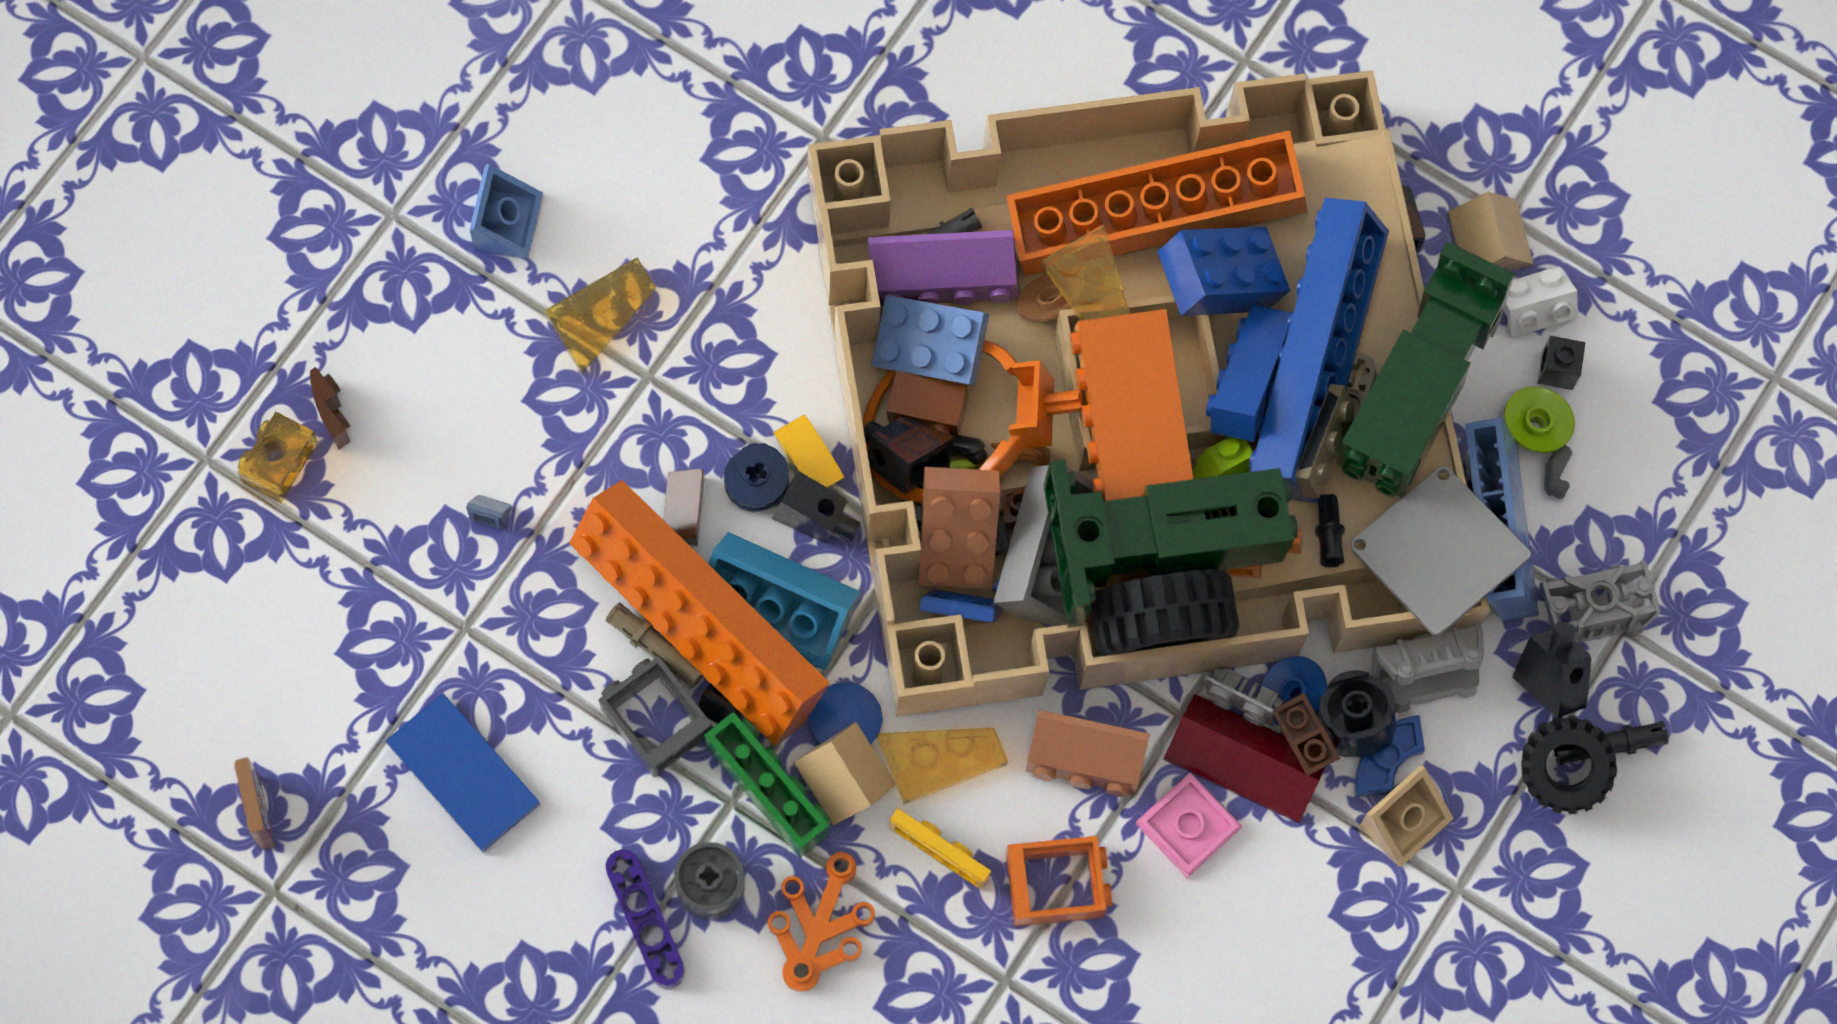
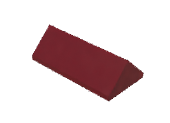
[1163,694,1325,824]

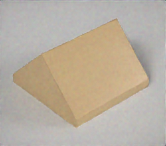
[1447,191,1533,271]
[793,722,895,825]
[1360,765,1454,867]

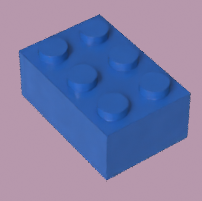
[1157,227,1291,316]

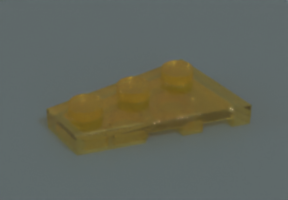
[1042,224,1130,321]
[544,257,656,374]
[876,727,1008,804]

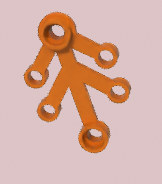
[768,852,875,992]

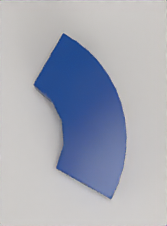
[1354,715,1425,797]

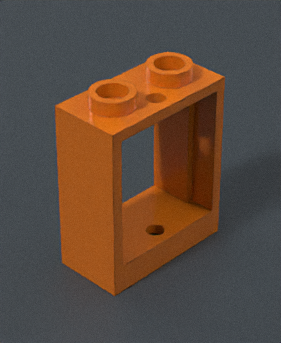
[1006,836,1112,927]

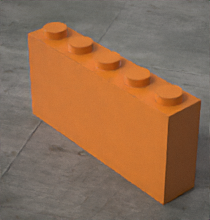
[1070,309,1193,501]

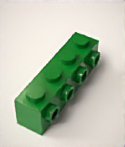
[704,712,831,859]

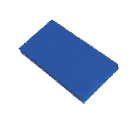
[385,693,540,853]

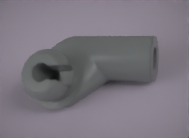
[1544,445,1572,499]

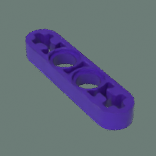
[605,849,685,989]

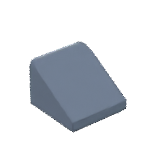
[466,495,512,530]

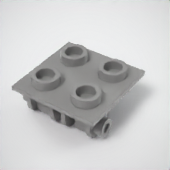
[1205,667,1284,727]

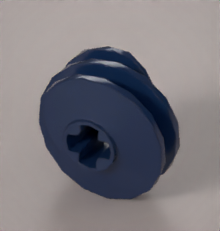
[724,443,789,512]

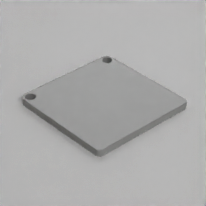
[1351,466,1531,637]

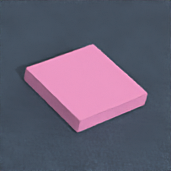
[1136,772,1242,878]

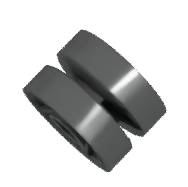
[674,842,745,920]

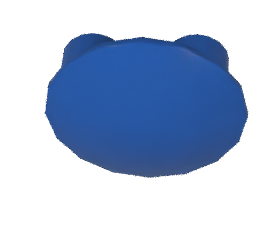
[809,682,883,745]

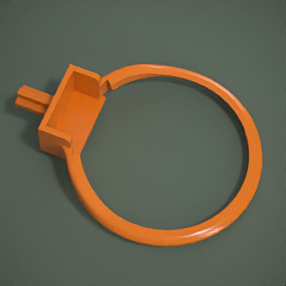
[862,340,1086,504]

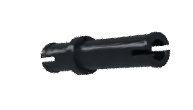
[1553,721,1669,765]

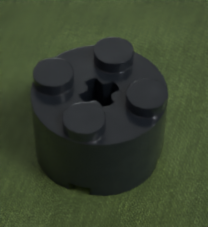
[1319,670,1397,757]

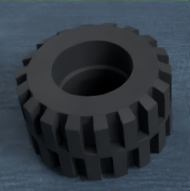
[1521,715,1617,814]

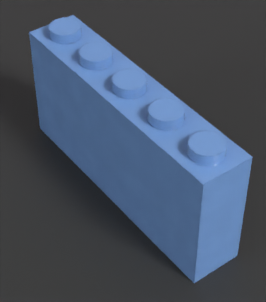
[1465,417,1539,621]

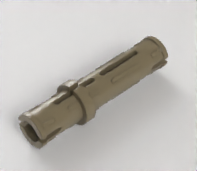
[605,602,703,688]

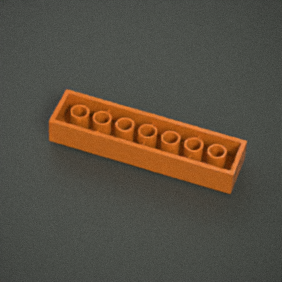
[1006,130,1307,276]
[569,480,830,746]

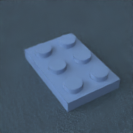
[871,295,990,386]

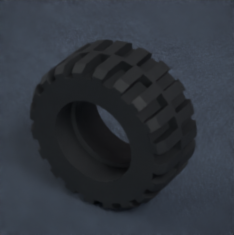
[1091,569,1240,656]

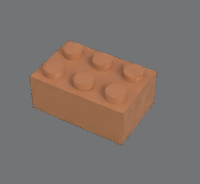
[918,467,1000,589]

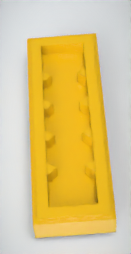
[890,808,991,890]

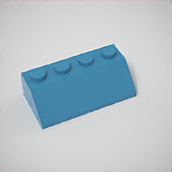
[708,532,861,670]

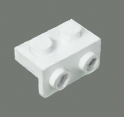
[1504,266,1578,337]

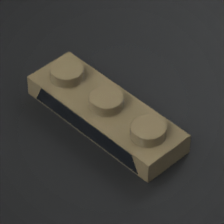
[1295,384,1355,499]

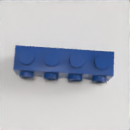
[1206,304,1291,442]

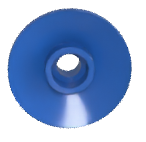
[1259,656,1327,726]

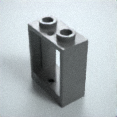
[598,656,713,778]

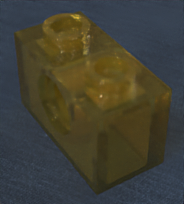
[238,411,318,504]

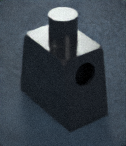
[772,471,861,543]
[1512,622,1592,718]

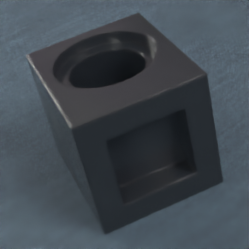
[1537,335,1586,390]

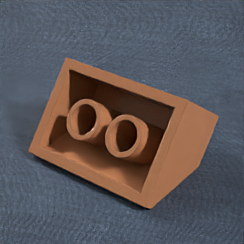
[1026,710,1150,797]

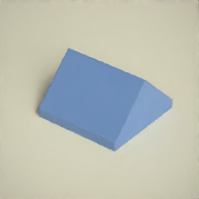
[469,164,543,258]

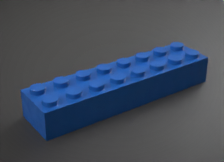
[1250,197,1389,503]

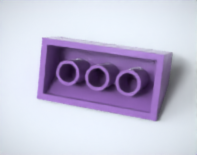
[868,230,1020,306]

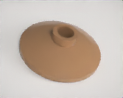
[1016,270,1085,322]

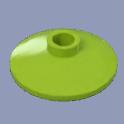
[1503,386,1575,453]

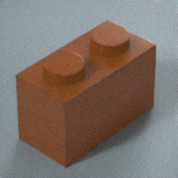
[886,371,969,436]

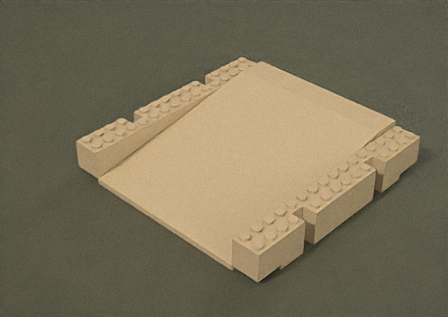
[808,70,1490,717]

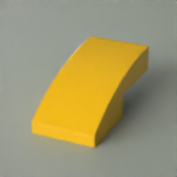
[773,414,844,487]

